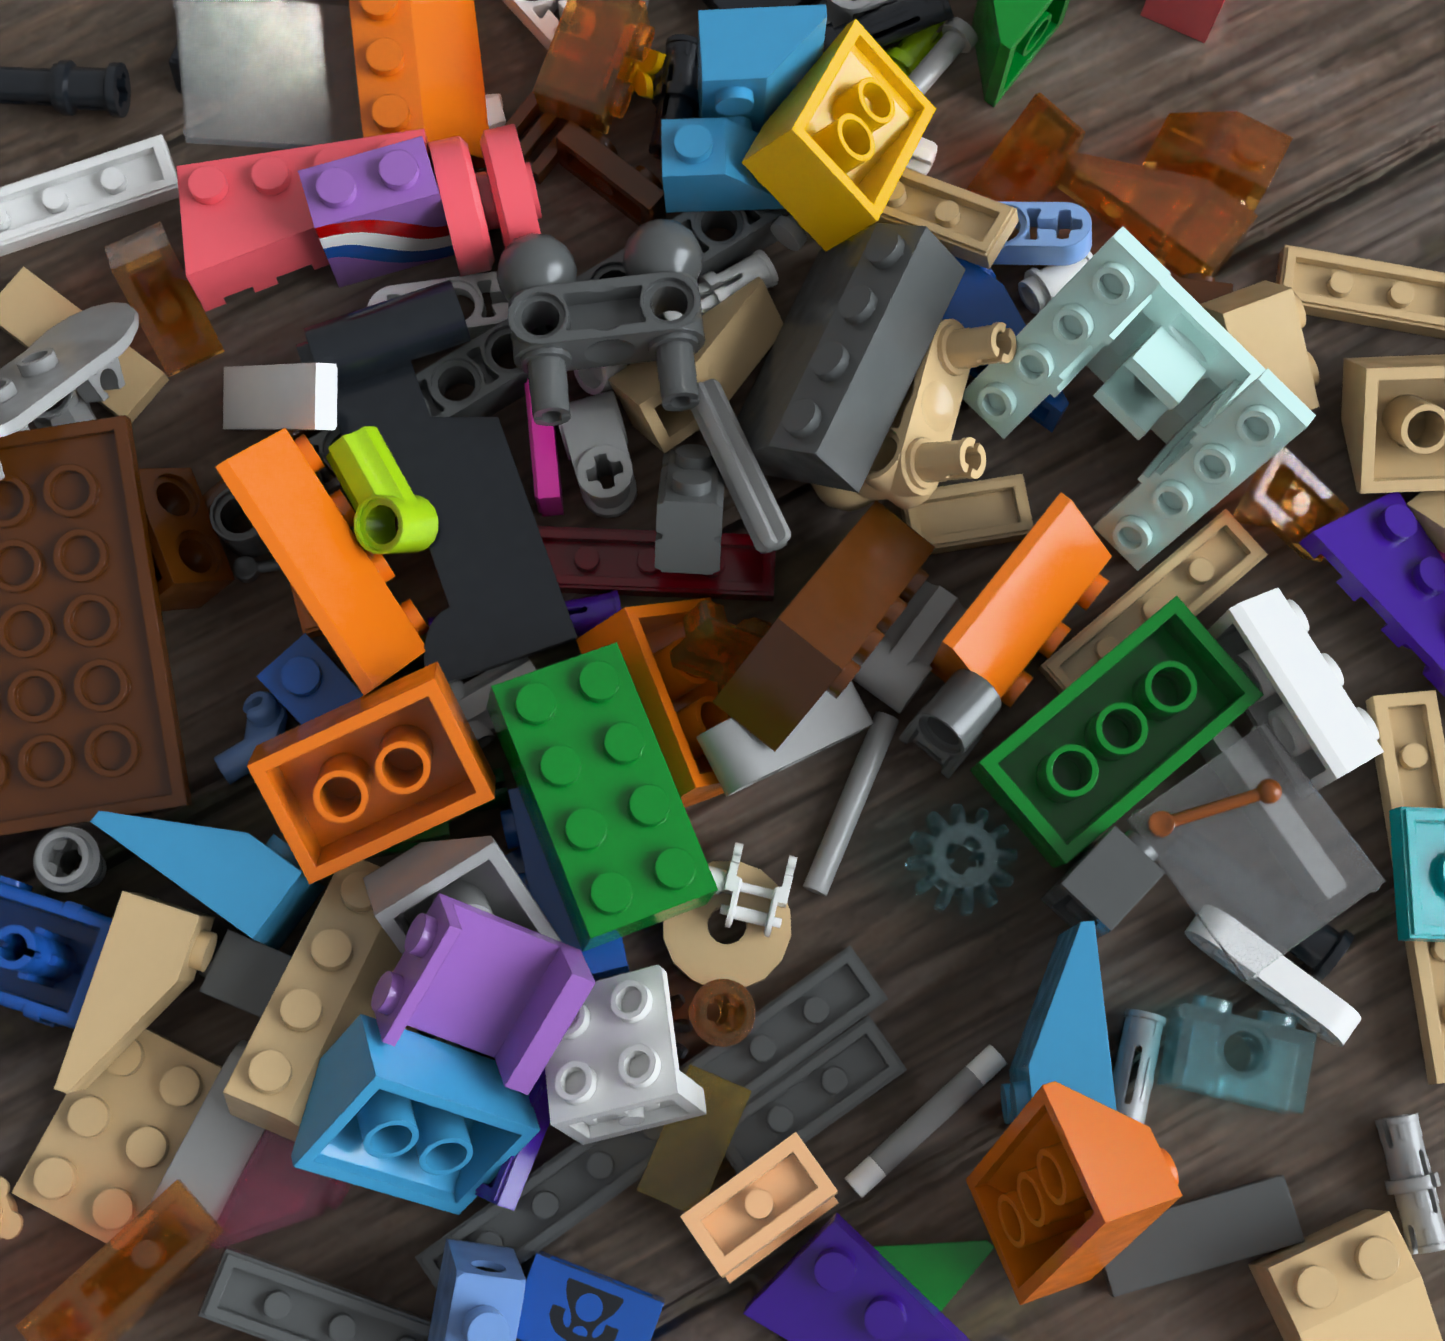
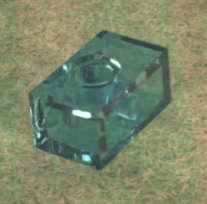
[1157,995,1317,1114]

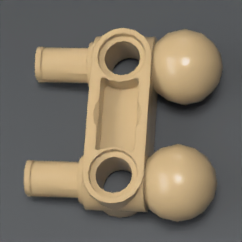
[811,319,1017,512]

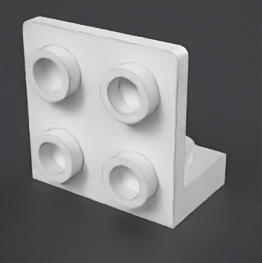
[545,965,707,1145]

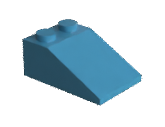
[90,811,325,950]
[1001,921,1117,1124]

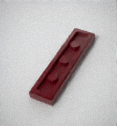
[538,526,776,601]

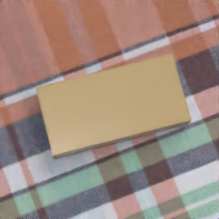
[901,474,1033,555]

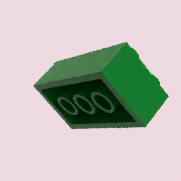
[970,595,1264,868]
[486,642,718,952]

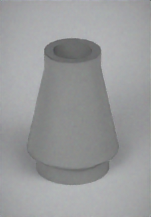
[33,826,107,893]

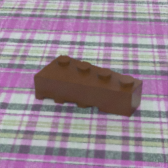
[713,500,936,752]

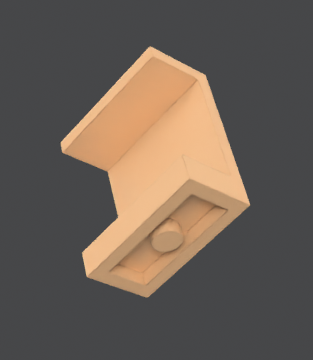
[680,1132,839,1284]

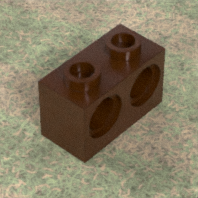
[139,468,235,611]

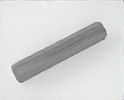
[691,379,791,554]

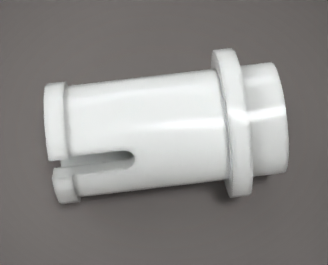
[1018,252,1093,314]

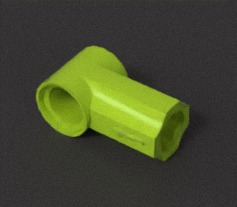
[326,426,439,554]

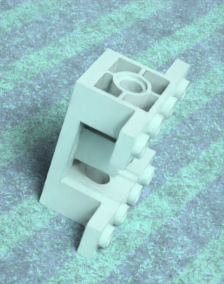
[962,226,1316,571]

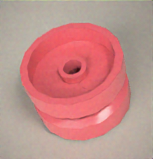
[428,124,542,277]

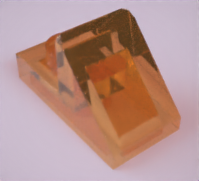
[1233,447,1349,562]

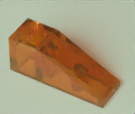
[1057,152,1258,277]
[15,1179,224,1341]

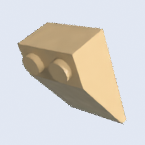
[1248,1209,1443,1341]

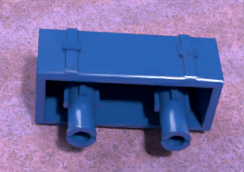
[0,875,113,1029]

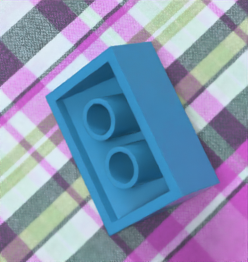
[698,4,827,133]
[291,1014,540,1215]

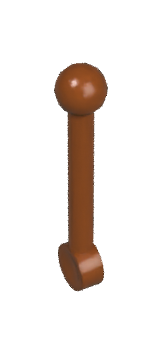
[1147,778,1282,838]

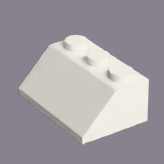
[1207,588,1384,800]

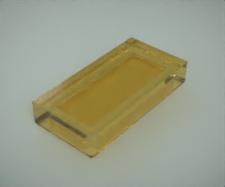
[637,1064,751,1212]

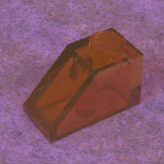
[1142,111,1293,219]
[104,221,225,377]

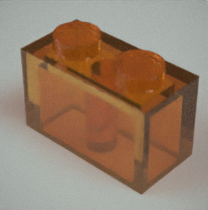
[533,0,655,134]

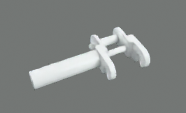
[709,842,798,937]

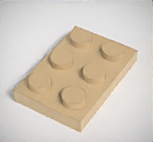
[11,1028,222,1255]

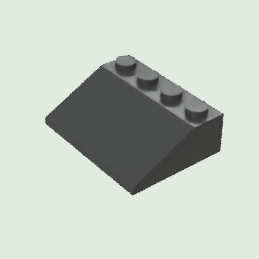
[737,223,966,493]

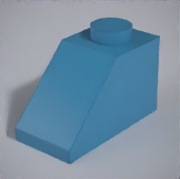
[661,117,785,213]

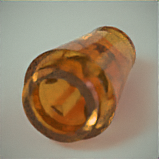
[688,979,756,1047]

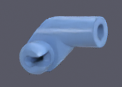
[214,691,288,784]

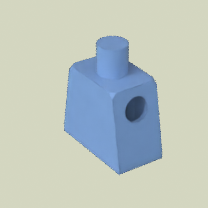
[428,1238,526,1341]

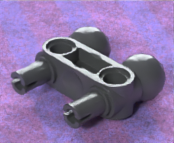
[497,219,705,426]

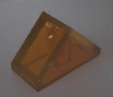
[966,93,1086,202]

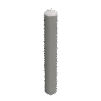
[803,711,899,897]

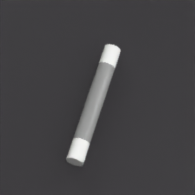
[844,1044,1007,1198]

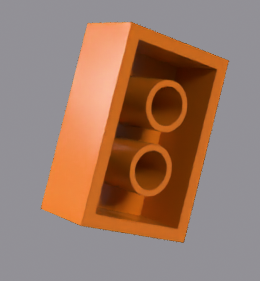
[247,661,496,885]

